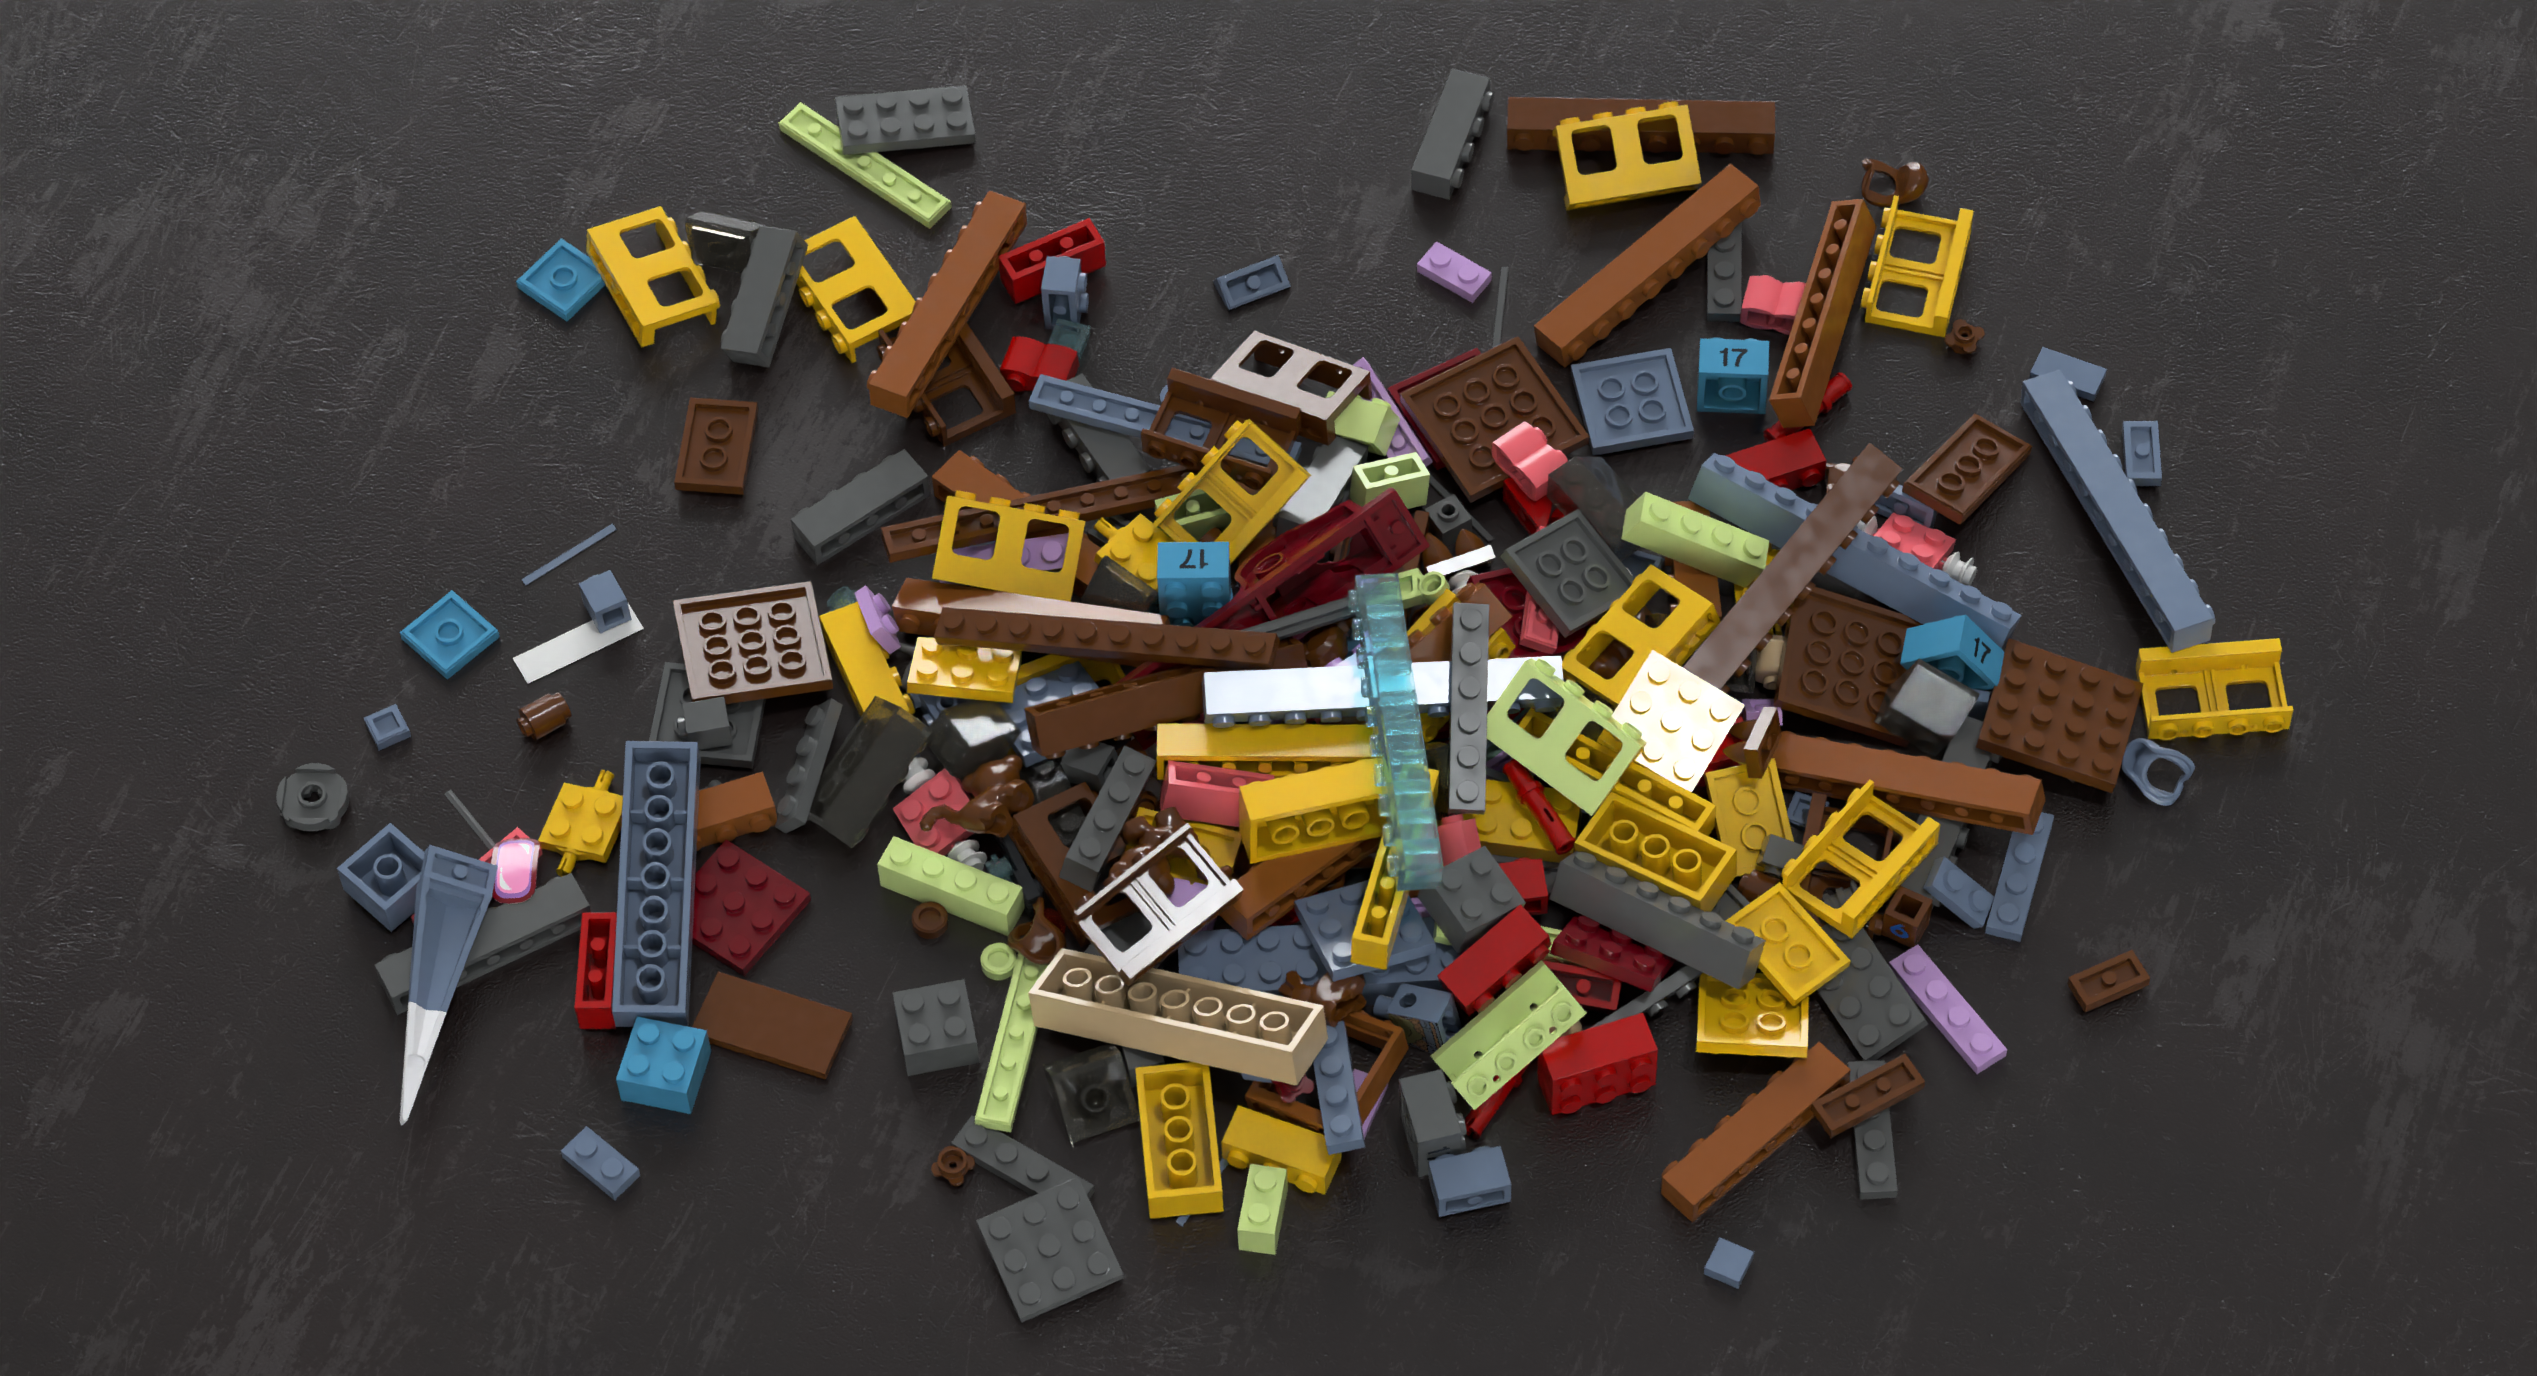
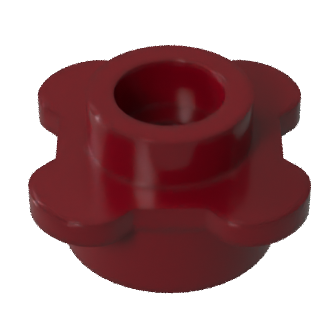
[1271,1074,1314,1103]

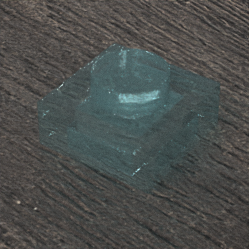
[1048,319,1091,360]

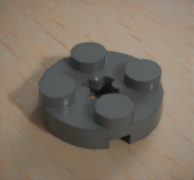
[276,763,349,831]

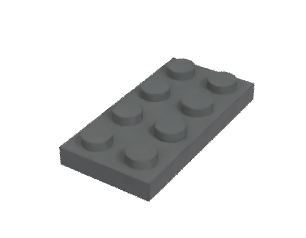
[835,85,975,155]
[1817,923,1928,1061]

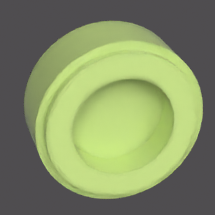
[980,943,1017,980]

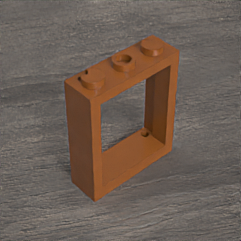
[1245,1010,1409,1152]

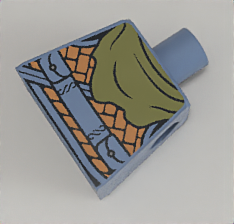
[1373,983,1462,1054]

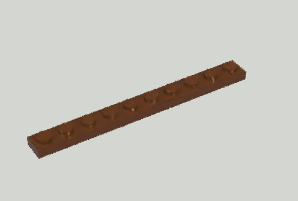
[881,465,1201,563]
[934,607,1280,670]

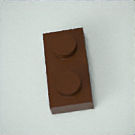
[2067,949,2150,1013]

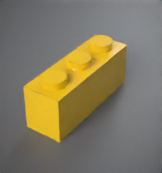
[1221,1105,1342,1195]

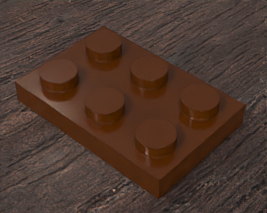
[674,397,759,495]

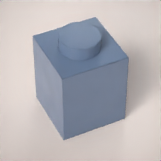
[578,570,632,633]

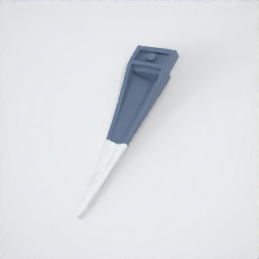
[400,845,498,1126]

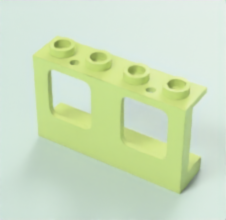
[1487,658,1647,816]
[1431,960,1587,1110]

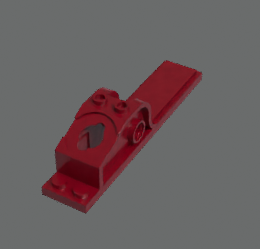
[1115,487,1430,750]

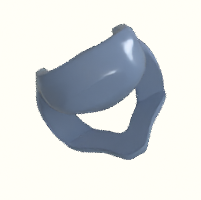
[2122,738,2195,806]

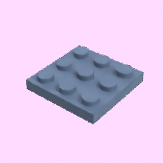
[1571,348,1694,456]
[983,661,1099,767]
[1294,880,1436,982]

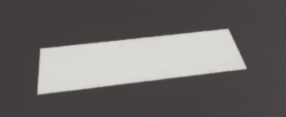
[513,603,644,684]

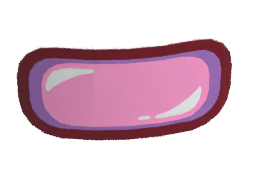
[491,838,540,904]

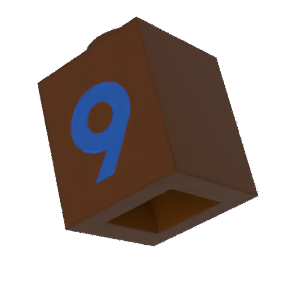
[1881,885,1933,948]

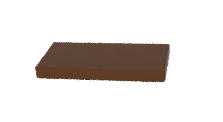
[1902,413,2033,525]
[692,972,853,1080]

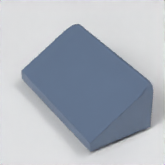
[1213,255,1290,310]

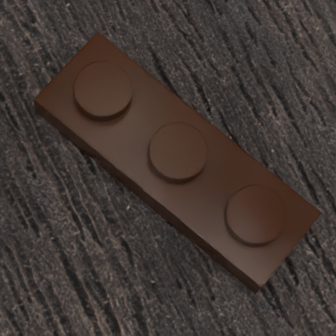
[1811,1054,1925,1138]

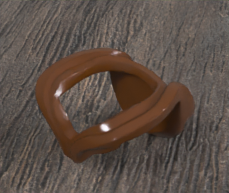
[1861,158,1929,207]
[1007,896,1067,966]

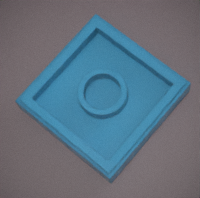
[516,238,605,321]
[400,590,500,680]

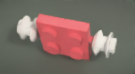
[1857,512,1977,586]
[893,757,987,871]

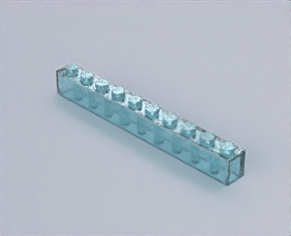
[1348,573,1443,891]

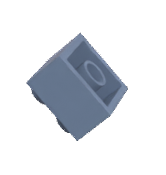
[337,823,425,932]

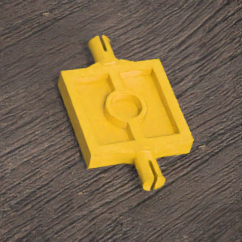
[1094,513,1176,603]
[538,770,623,877]

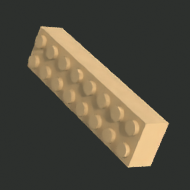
[1028,948,1328,1085]

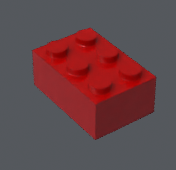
[1537,1013,1658,1115]

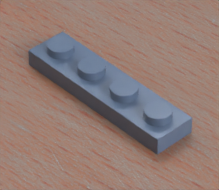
[1985,812,2054,942]
[1313,1021,1365,1155]

